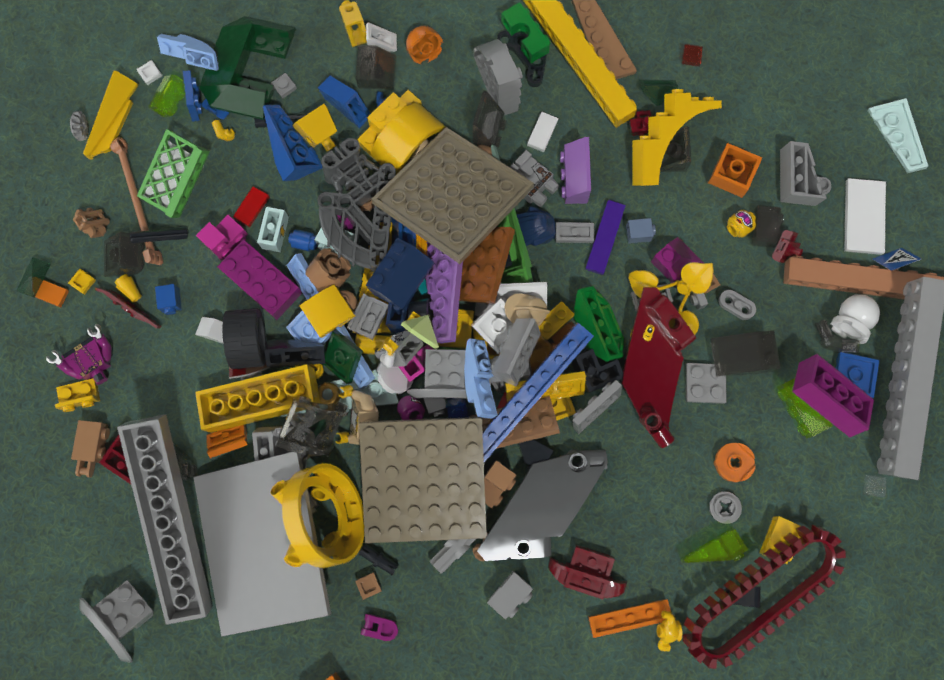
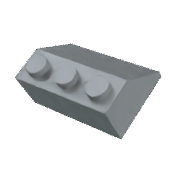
[491,318,541,387]

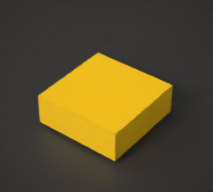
[68,268,96,295]

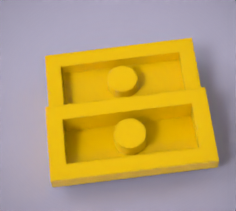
[300,285,356,338]

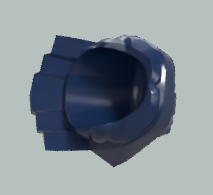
[517,207,556,246]

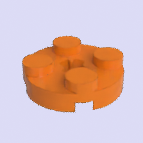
[714,443,755,483]

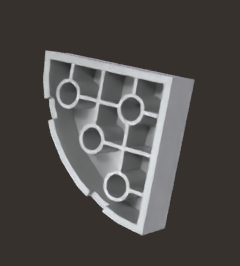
[473,39,523,118]

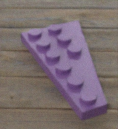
[425,242,463,343]

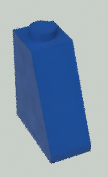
[318,76,370,128]

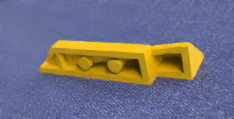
[83,70,138,160]

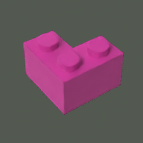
[196,215,248,261]

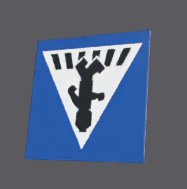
[872,248,921,271]

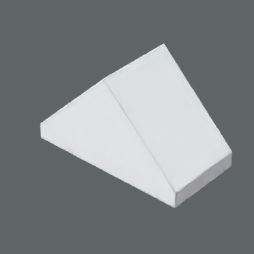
[366,22,397,53]
[195,317,223,344]

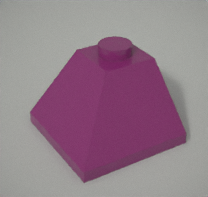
[651,237,704,288]

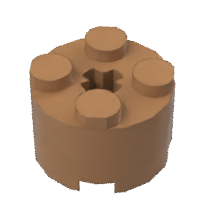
[305,248,351,292]

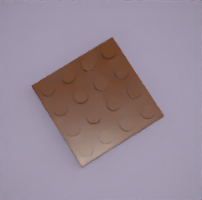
[459,227,515,303]

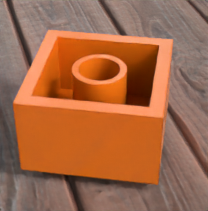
[708,143,762,198]

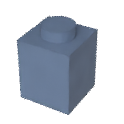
[626,218,656,244]

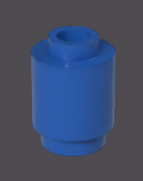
[288,229,317,251]

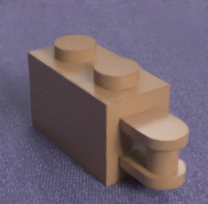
[71,420,110,478]

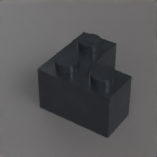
[572,348,623,393]

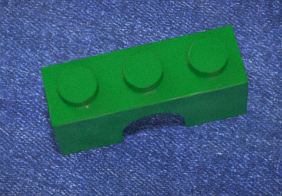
[501,2,551,63]

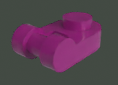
[361,613,399,641]

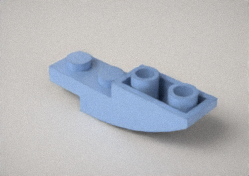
[157,34,219,71]
[464,338,498,419]

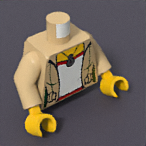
[335,385,379,445]

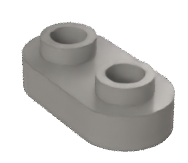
[718,290,756,320]

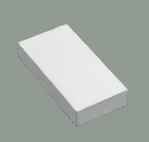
[527,112,559,152]

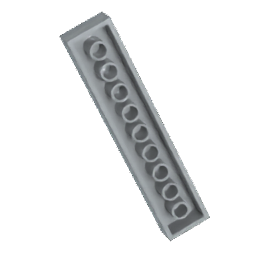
[877,277,944,480]
[117,414,212,625]

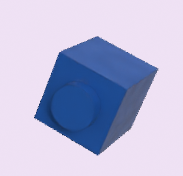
[155,284,182,315]

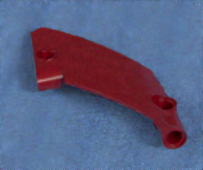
[622,287,696,448]

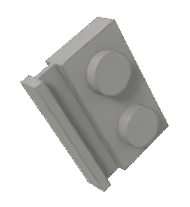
[347,294,389,340]

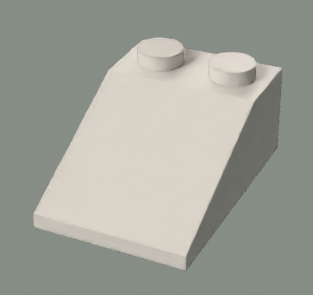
[144,141,191,207]

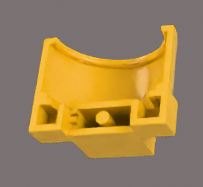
[357,90,446,175]

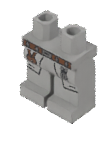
[510,150,559,207]

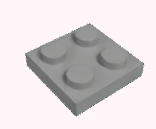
[686,363,726,404]

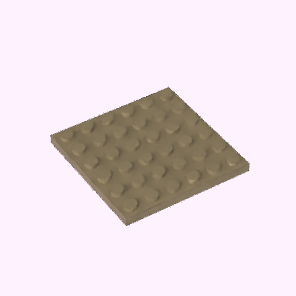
[371,127,534,264]
[359,417,487,543]

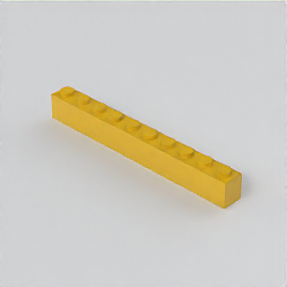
[523,0,637,128]

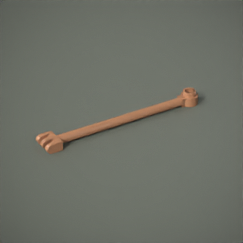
[110,137,163,265]

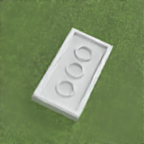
[844,178,886,255]

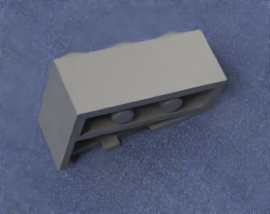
[780,141,827,206]

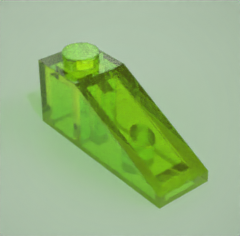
[680,528,748,563]

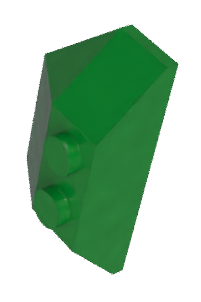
[574,286,624,362]

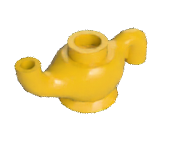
[656,611,682,651]

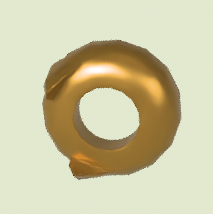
[318,382,341,407]

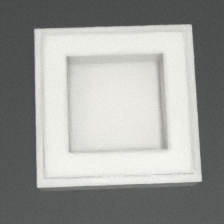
[136,60,162,85]

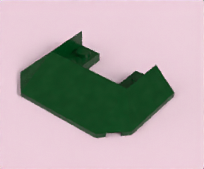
[199,16,296,120]

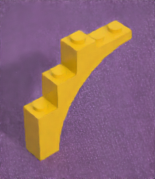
[632,89,722,186]

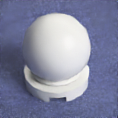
[830,294,880,344]

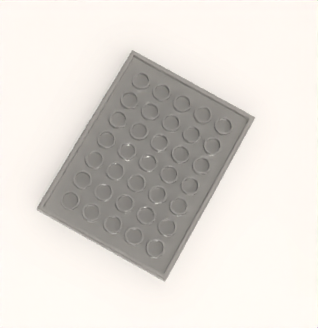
[194,451,331,636]

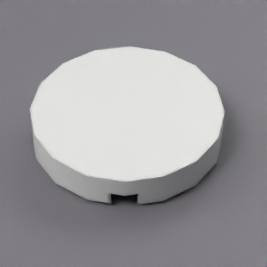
[377,362,413,394]

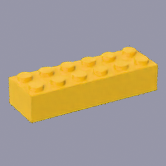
[196,364,321,433]

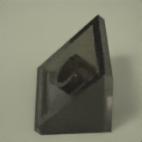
[660,126,692,172]

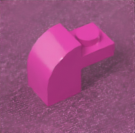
[399,344,434,382]

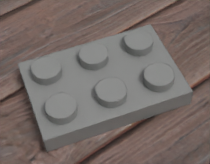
[573,380,622,434]

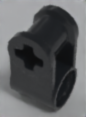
[721,586,761,608]

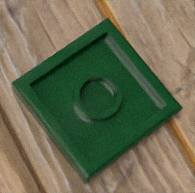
[323,330,363,384]

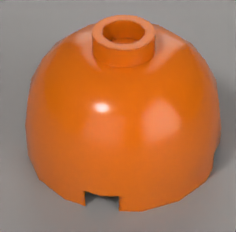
[406,26,443,64]

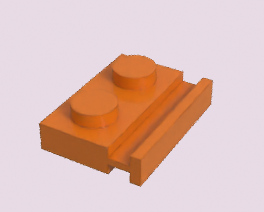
[207,425,248,458]

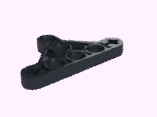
[497,18,550,87]

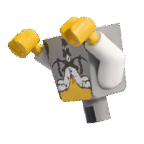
[375,311,424,368]

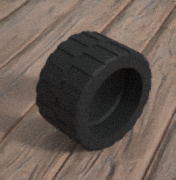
[222,308,266,369]

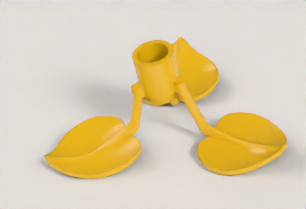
[629,262,713,335]

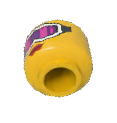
[727,210,756,238]

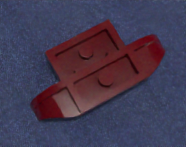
[548,545,627,599]

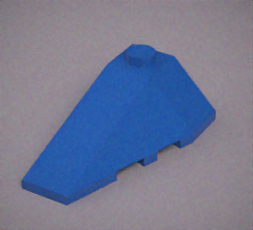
[263,105,322,181]

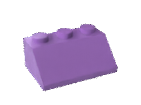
[560,137,591,204]

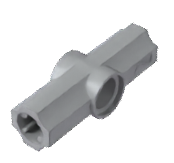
[430,539,476,574]

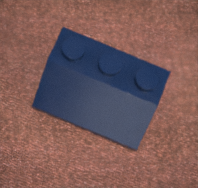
[366,238,435,311]

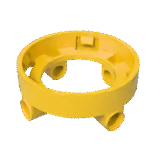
[270,463,365,568]

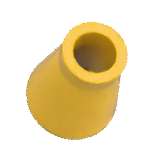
[115,274,142,303]

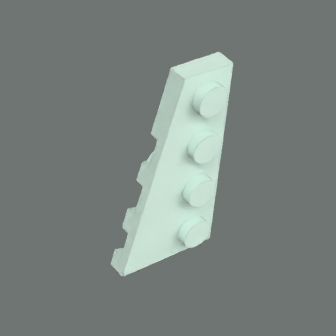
[868,98,928,173]

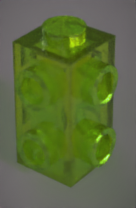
[148,75,185,117]

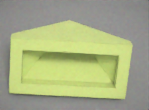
[401,315,439,350]

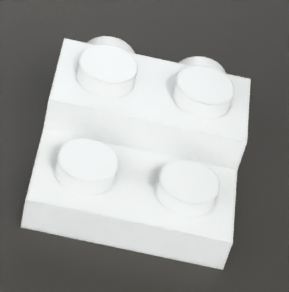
[471,297,514,354]

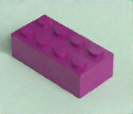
[217,239,302,320]
[792,354,874,437]

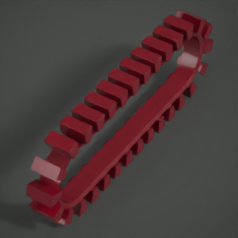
[682,524,846,669]

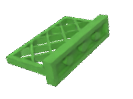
[137,129,210,218]

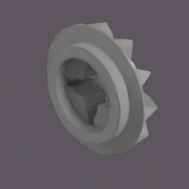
[70,111,89,141]
[709,492,742,524]

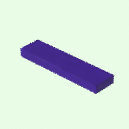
[585,200,626,275]

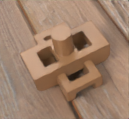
[73,208,110,238]

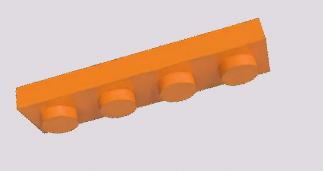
[588,599,671,638]

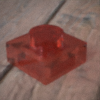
[682,44,703,67]

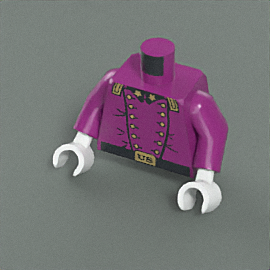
[46,324,112,385]

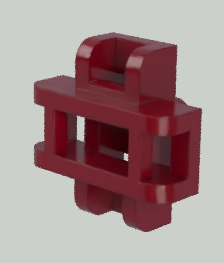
[629,110,654,139]
[772,230,803,263]

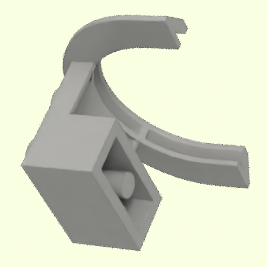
[407,349,467,399]
[252,411,307,469]
[79,581,153,663]

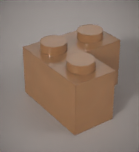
[484,461,516,508]

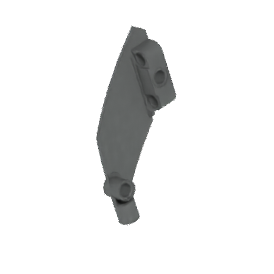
[477,449,608,561]

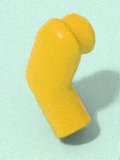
[212,120,235,141]

